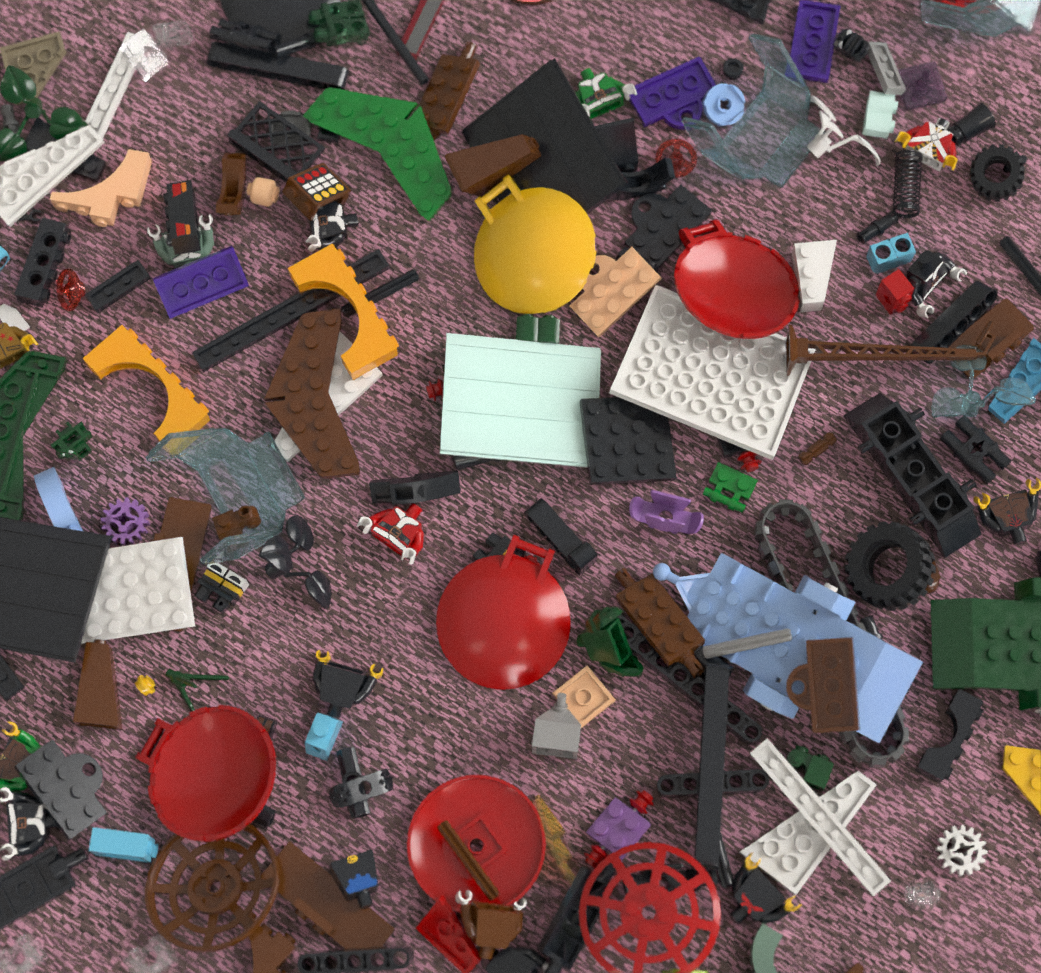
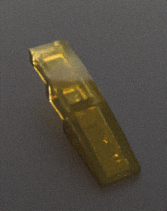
[535,794,576,886]

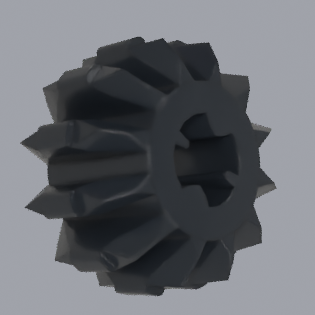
[833,29,870,62]

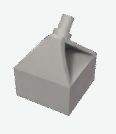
[532,693,581,759]

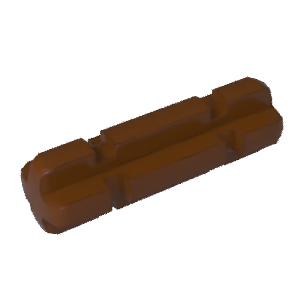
[798,432,837,465]

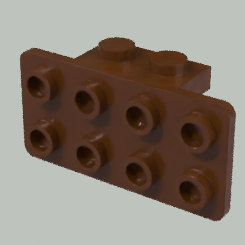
[948,299,1034,380]

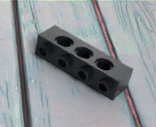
[14,217,71,308]

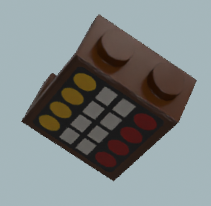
[282,162,352,221]

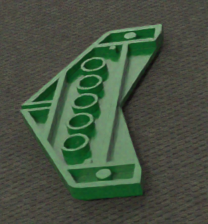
[303,88,452,222]

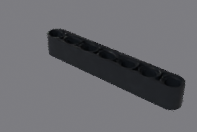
[206,41,349,90]

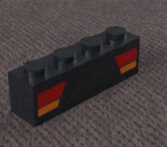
[163,180,201,255]

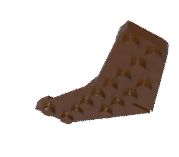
[264,308,360,479]

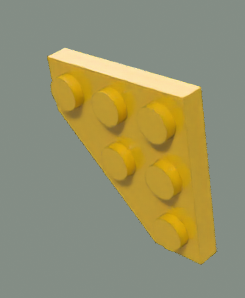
[1002,745,1041,816]

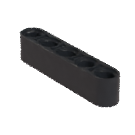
[911,281,998,364]
[656,769,769,798]
[297,945,414,973]

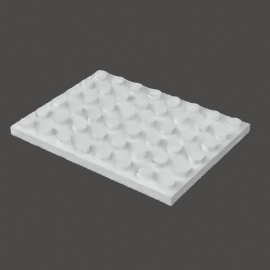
[609,284,816,460]

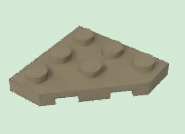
[0,31,66,106]

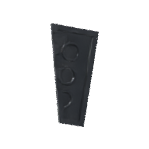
[25,117,106,183]

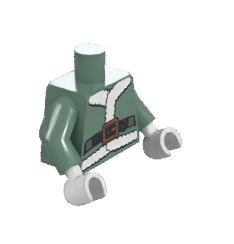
[147,214,214,269]

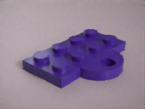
[629,56,716,130]

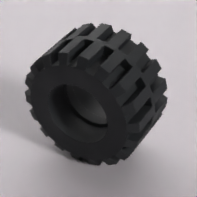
[970,144,1024,202]

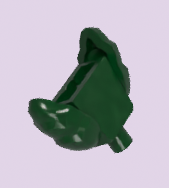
[577,606,644,677]

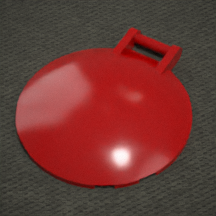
[674,219,800,339]
[436,535,571,690]
[135,705,276,842]

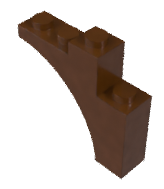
[240,906,297,973]

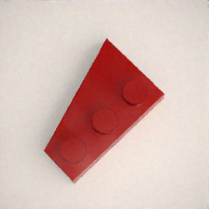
[415,895,482,973]

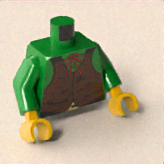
[0,721,41,792]

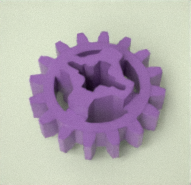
[101,497,150,546]

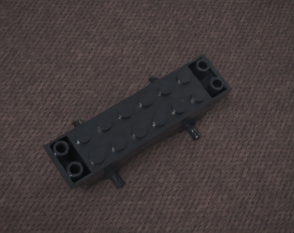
[843,393,982,558]

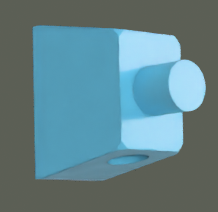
[305,713,343,761]

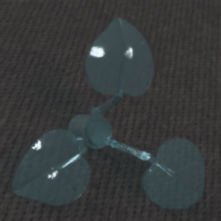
[931,345,1036,418]

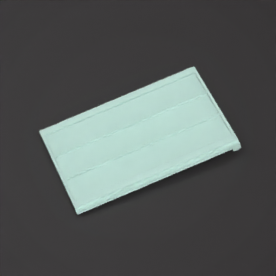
[440,333,601,468]

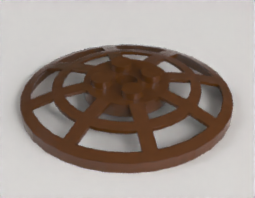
[145,824,279,953]

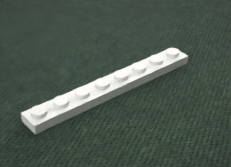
[750,738,891,896]

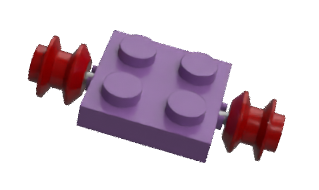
[584,790,654,869]

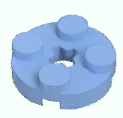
[702,83,745,126]

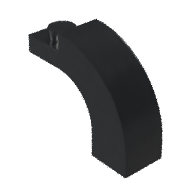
[607,157,675,201]

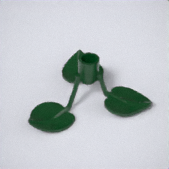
[0,65,88,162]

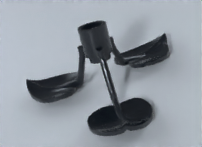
[258,515,332,609]

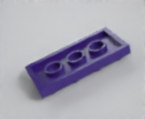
[787,0,841,83]
[152,246,249,319]

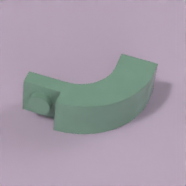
[750,923,783,973]

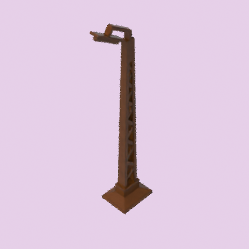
[785,319,996,376]

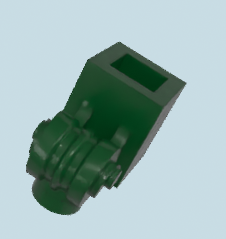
[786,745,834,792]

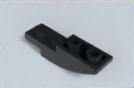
[369,471,461,505]

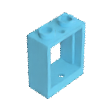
[89,827,158,863]

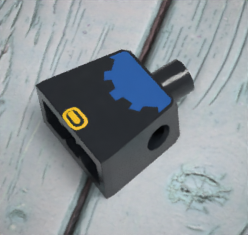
[329,849,379,909]

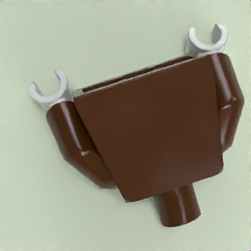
[455,890,527,959]

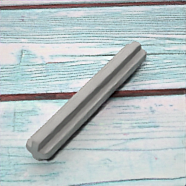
[703,628,792,659]

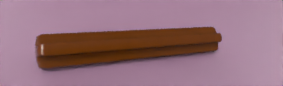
[437,821,499,901]

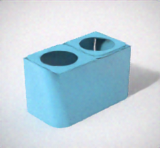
[866,233,916,273]

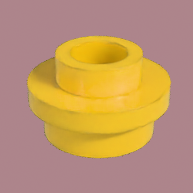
[135,675,156,696]

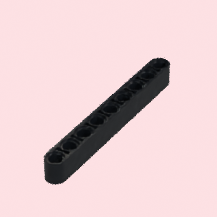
[618,614,762,745]
[694,663,729,870]

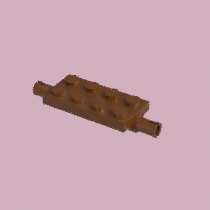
[418,41,480,141]
[614,568,705,678]

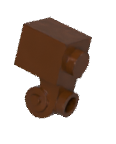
[212,505,261,548]

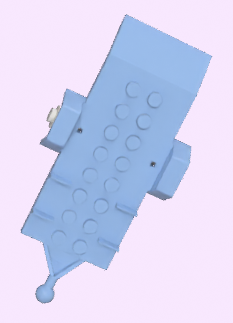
[653,553,923,743]

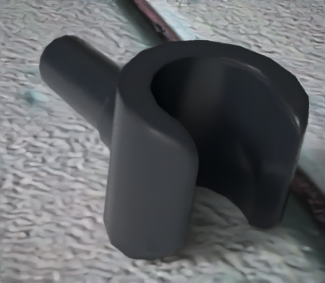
[18,209,42,225]

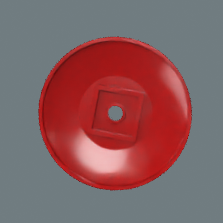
[407,775,546,913]

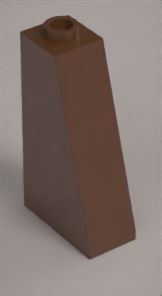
[73,639,122,730]

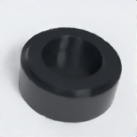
[722,58,744,80]

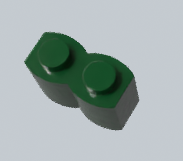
[516,314,560,344]

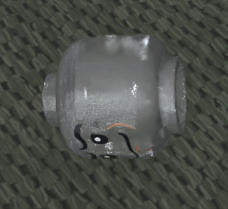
[904,879,941,910]

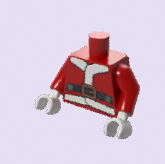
[356,503,424,565]

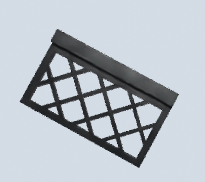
[227,101,325,183]

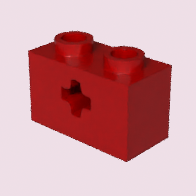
[875,269,915,315]

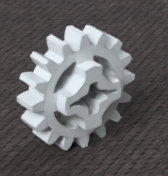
[935,825,988,876]

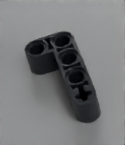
[524,498,598,576]

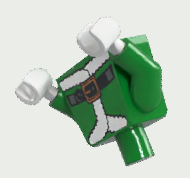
[575,68,637,119]

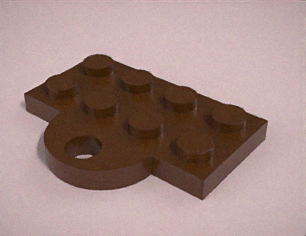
[786,637,860,733]

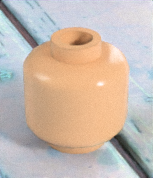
[247,177,280,207]

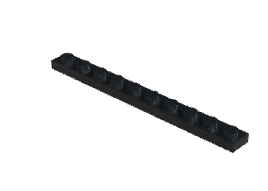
[192,249,390,373]

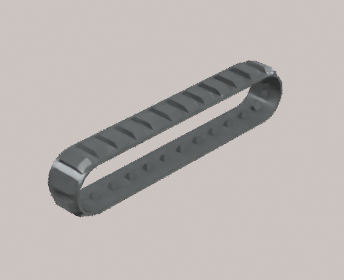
[755,499,909,768]

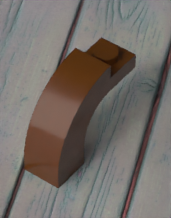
[216,153,246,216]

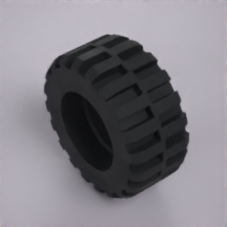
[844,521,936,611]

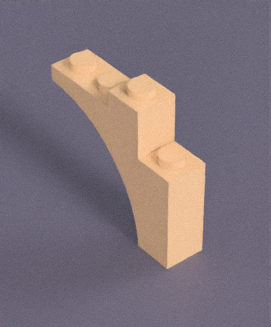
[50,149,152,227]

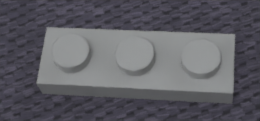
[867,42,906,95]

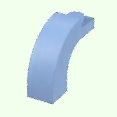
[34,467,83,531]

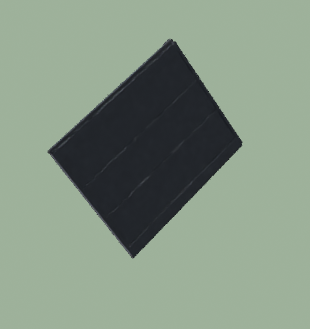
[462,58,628,214]
[0,517,112,663]

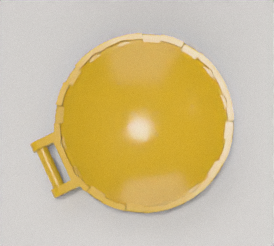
[474,174,596,314]

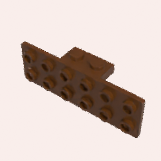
[150,497,212,632]
[262,842,395,962]

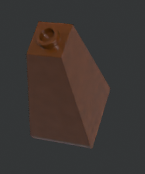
[444,134,541,197]

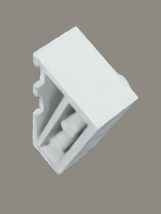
[792,240,837,312]

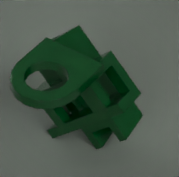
[51,421,92,461]

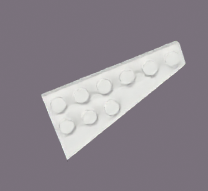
[0,125,105,227]
[272,332,383,462]
[739,771,877,895]

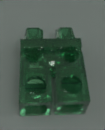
[308,0,370,47]

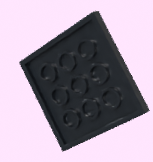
[579,397,677,485]

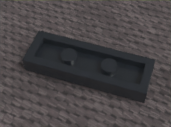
[85,260,151,314]

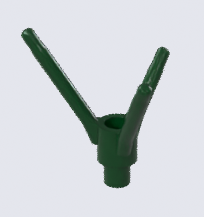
[165,669,229,712]

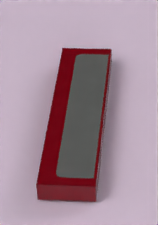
[396,0,445,60]

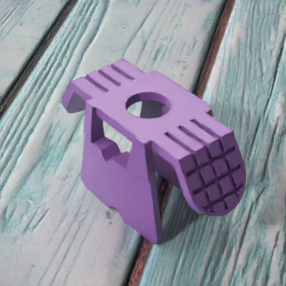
[629,490,704,534]

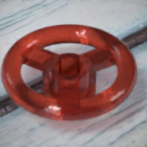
[655,139,697,178]
[56,268,85,311]

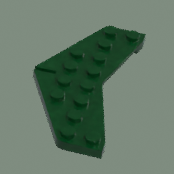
[0,351,67,521]

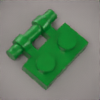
[702,462,758,513]

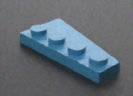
[988,338,1041,424]

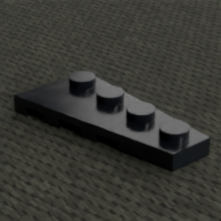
[711,0,771,25]

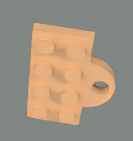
[570,247,662,337]

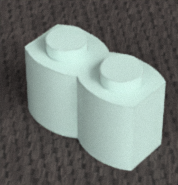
[862,91,898,139]

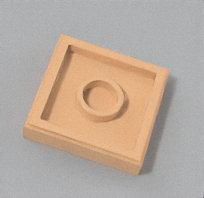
[552,665,616,728]

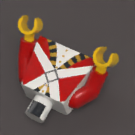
[895,118,958,171]

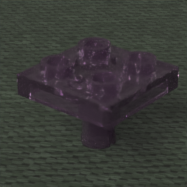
[898,61,948,111]

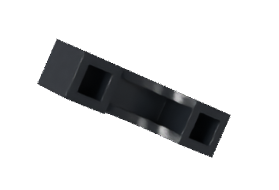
[915,688,984,784]

